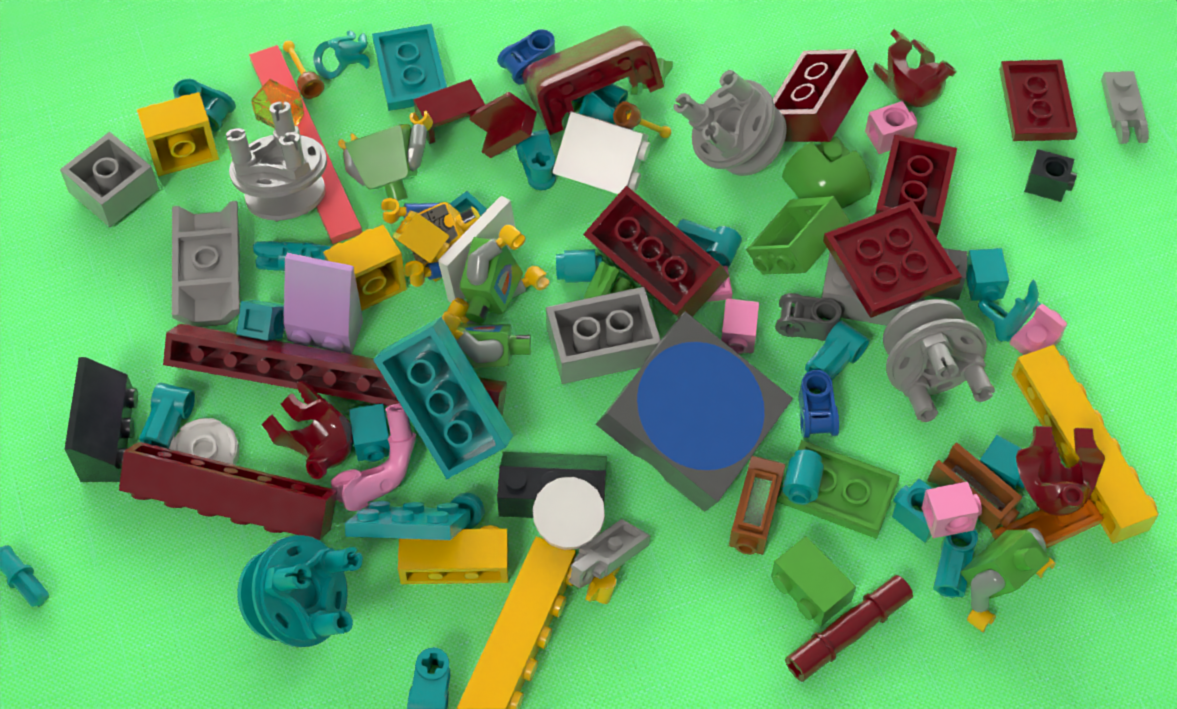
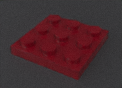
[823,201,962,318]

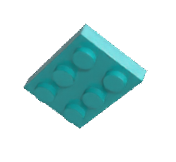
[372,23,447,111]
[345,501,471,540]

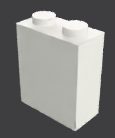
[553,112,651,194]

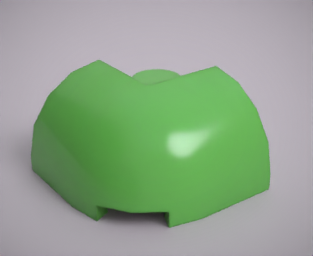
[782,136,871,208]

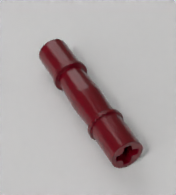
[785,575,913,682]

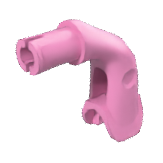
[331,403,416,511]

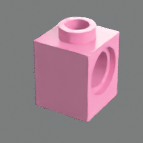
[865,101,918,154]
[721,298,759,354]
[922,482,982,538]

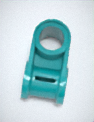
[173,78,236,132]
[516,129,556,191]
[407,647,450,709]

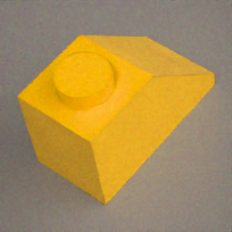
[392,210,450,263]

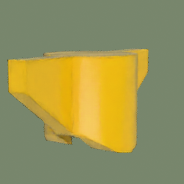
[585,566,621,604]

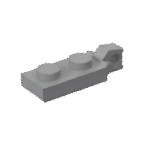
[569,519,651,588]

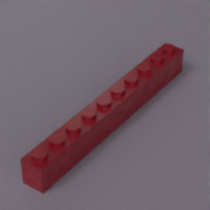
[163,324,507,416]

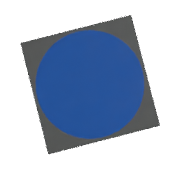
[595,312,793,512]

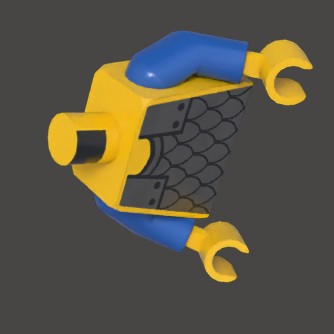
[381,198,481,287]

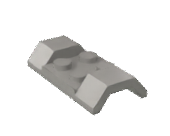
[172,201,241,327]

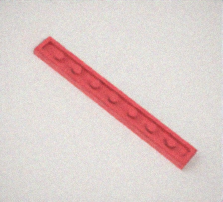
[249,45,362,244]

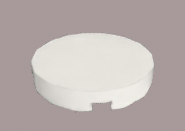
[169,418,240,465]
[533,477,605,550]

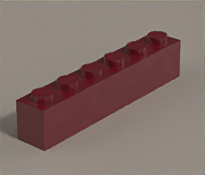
[119,442,337,540]

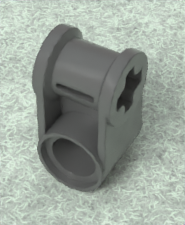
[775,293,841,341]

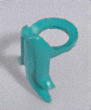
[313,30,370,79]
[978,279,1041,342]

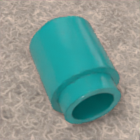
[556,249,602,283]
[783,450,824,505]

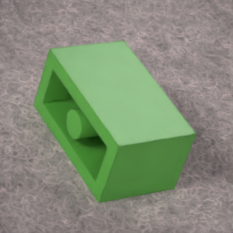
[771,536,856,627]

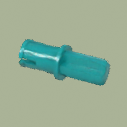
[0,545,49,607]

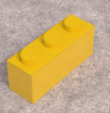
[398,525,508,584]

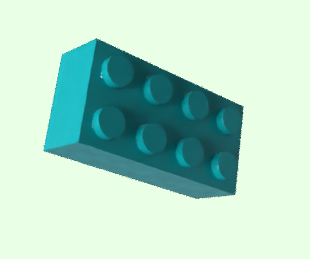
[373,316,513,479]

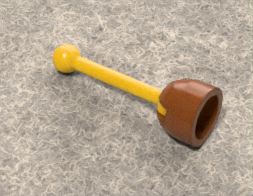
[283,41,324,99]
[613,102,671,138]

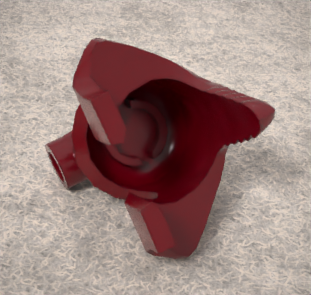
[873,29,957,107]
[262,381,354,480]
[1016,426,1105,516]

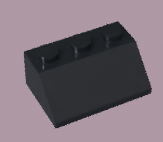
[64,357,138,482]
[497,451,607,518]

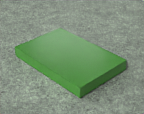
[777,440,900,539]

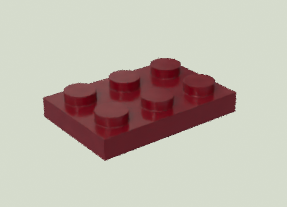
[999,59,1078,141]

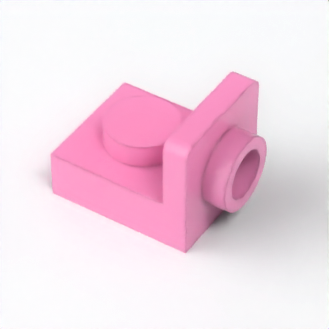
[1010,304,1067,355]

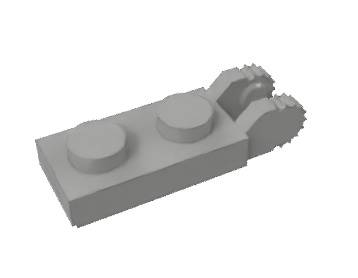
[1101,71,1149,144]

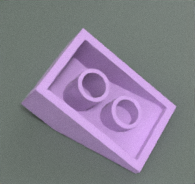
[284,253,363,354]

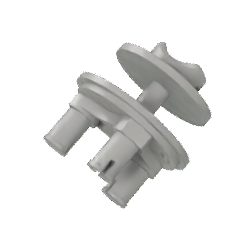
[674,70,786,176]
[226,102,327,222]
[883,299,995,422]

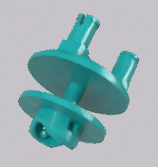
[237,535,363,648]

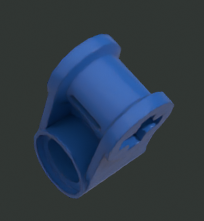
[497,29,556,85]
[798,370,839,438]

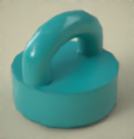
[450,492,485,529]

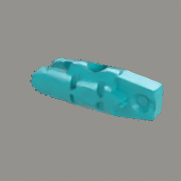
[253,241,332,271]

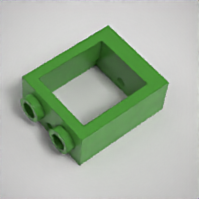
[746,196,850,275]

